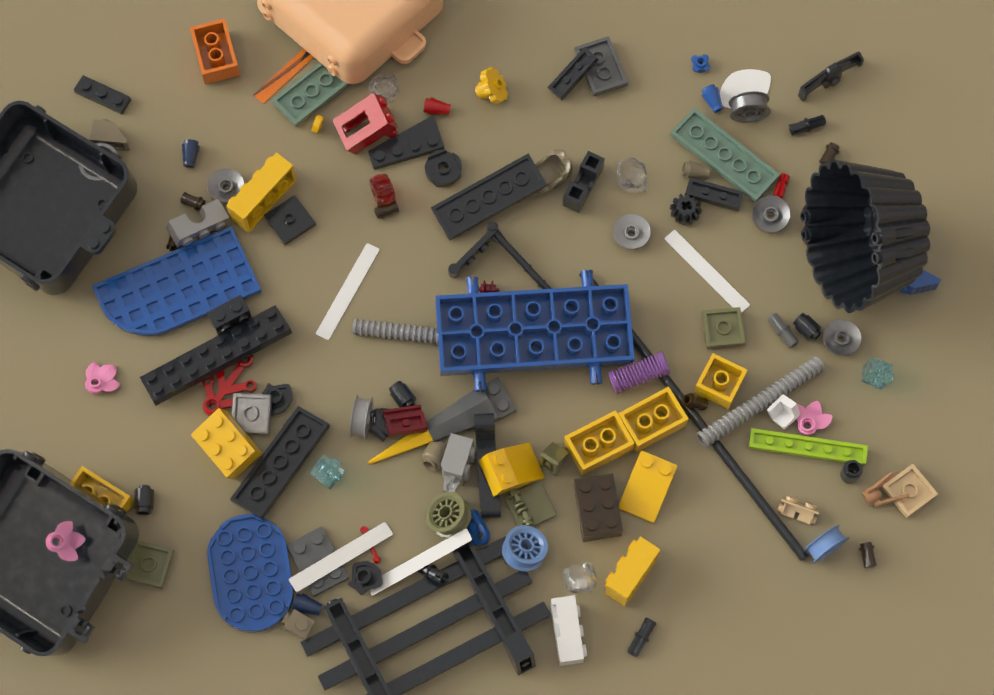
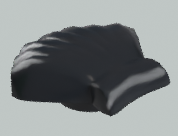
[262,383,293,416]
[368,408,389,442]
[348,561,383,595]

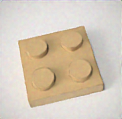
[881,464,938,518]

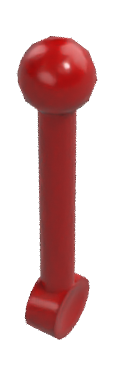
[360,526,381,564]

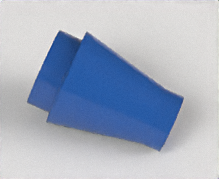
[701,84,724,113]

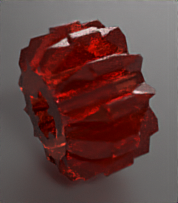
[369,174,396,206]

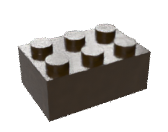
[573,473,623,542]

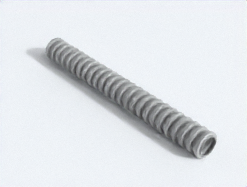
[352,318,438,344]
[697,356,825,447]

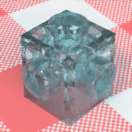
[861,357,894,389]
[310,455,345,490]

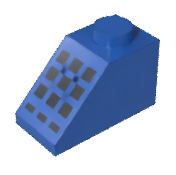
[899,270,941,295]

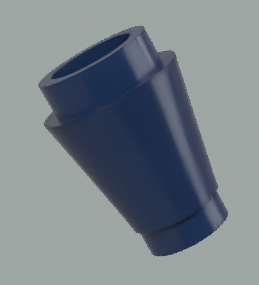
[182,139,200,168]
[292,593,323,616]

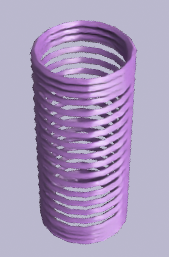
[608,351,671,395]

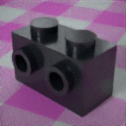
[207,295,252,335]

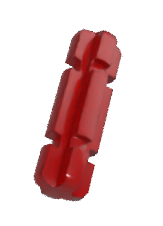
[773,173,790,199]

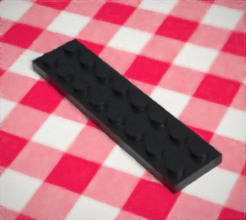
[140,305,292,406]

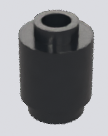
[793,313,822,341]
[389,381,416,408]
[840,460,863,484]
[134,485,154,515]

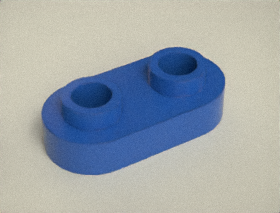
[467,509,490,546]

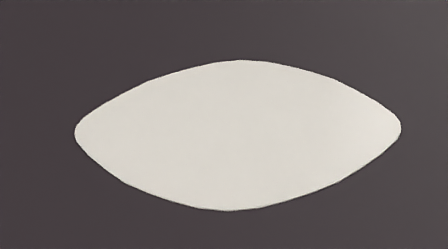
[720,69,771,109]

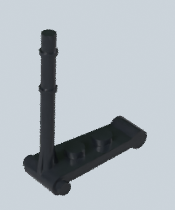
[448,222,552,289]

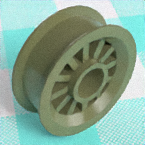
[425,492,471,538]

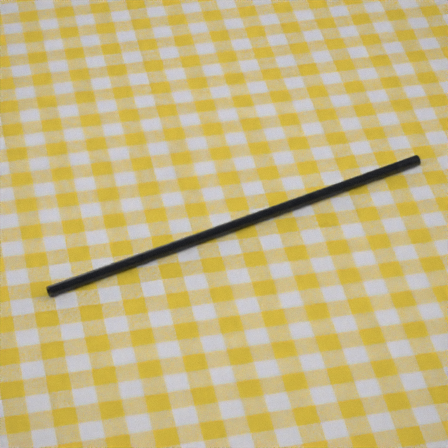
[579,269,809,561]

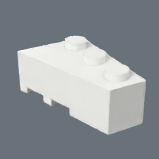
[550,595,587,666]

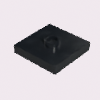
[264,195,316,245]

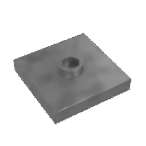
[232,393,272,434]

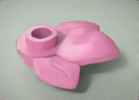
[85,362,120,394]
[796,401,832,435]
[46,521,86,561]

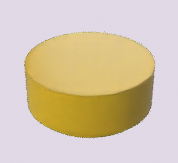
[311,115,325,134]

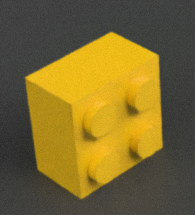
[694,353,747,410]

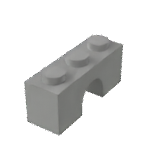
[166,199,229,247]

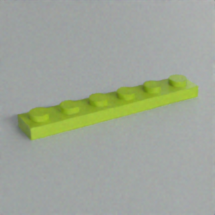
[748,428,868,466]

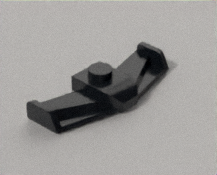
[798,51,864,101]

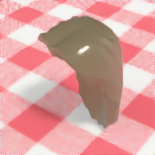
[532,149,573,196]

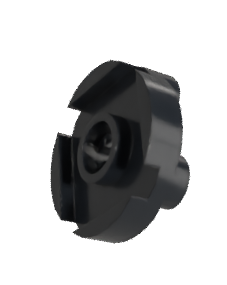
[425,150,462,187]

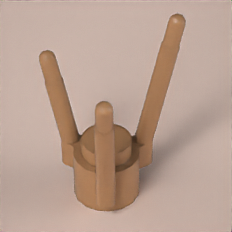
[862,472,910,507]

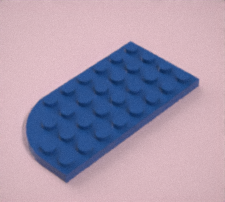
[92,226,262,336]

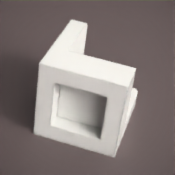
[767,394,801,429]

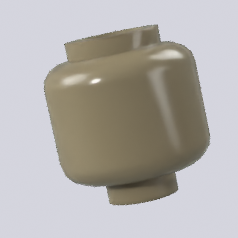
[421,442,447,471]

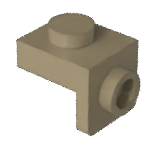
[281,609,315,639]

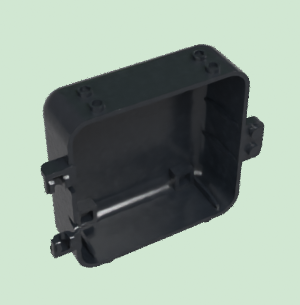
[0,101,137,295]
[0,449,139,656]

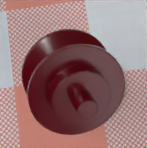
[479,280,499,293]

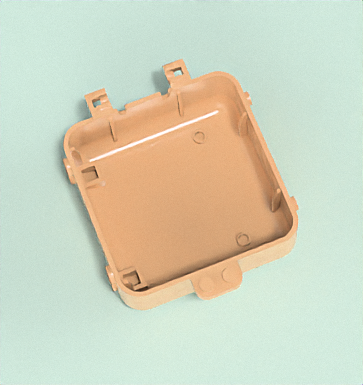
[257,0,444,84]

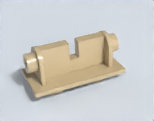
[777,496,819,525]

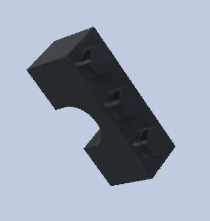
[562,151,605,213]

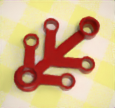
[202,355,257,416]

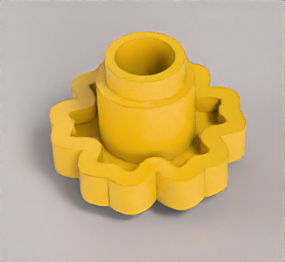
[475,67,508,104]

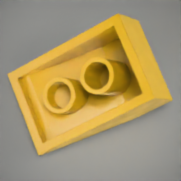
[479,442,545,496]
[619,450,678,524]

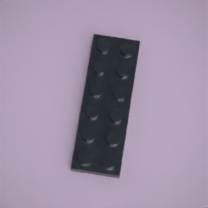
[431,153,547,241]
[230,406,331,520]

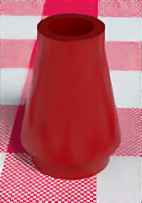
[423,97,451,115]

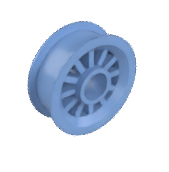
[502,525,548,572]
[804,525,849,564]

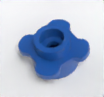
[691,54,710,73]

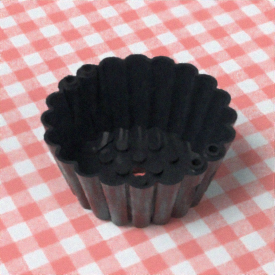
[800,159,930,313]

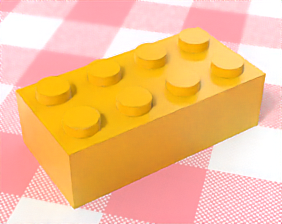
[227,152,297,234]

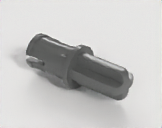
[768,313,799,349]

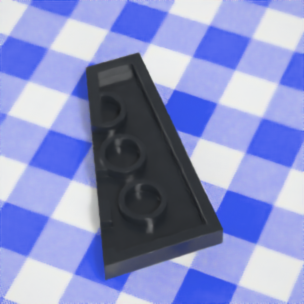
[368,115,444,170]

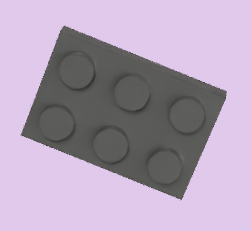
[575,36,628,97]
[287,526,349,597]

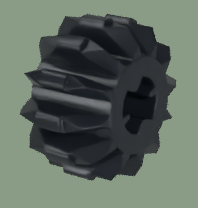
[670,193,702,225]

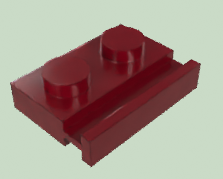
[382,405,428,437]

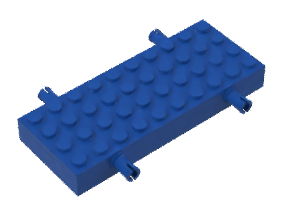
[435,270,635,392]

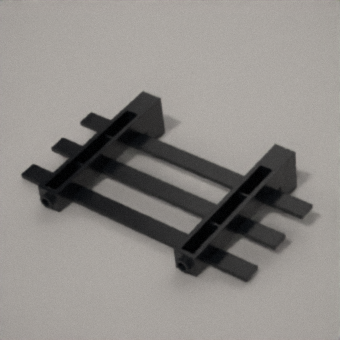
[300,536,551,695]

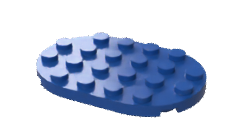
[207,514,294,632]

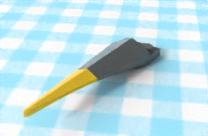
[368,377,517,464]

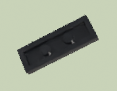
[547,47,599,100]
[74,75,131,114]
[685,177,744,212]

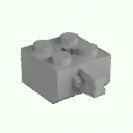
[441,433,477,493]

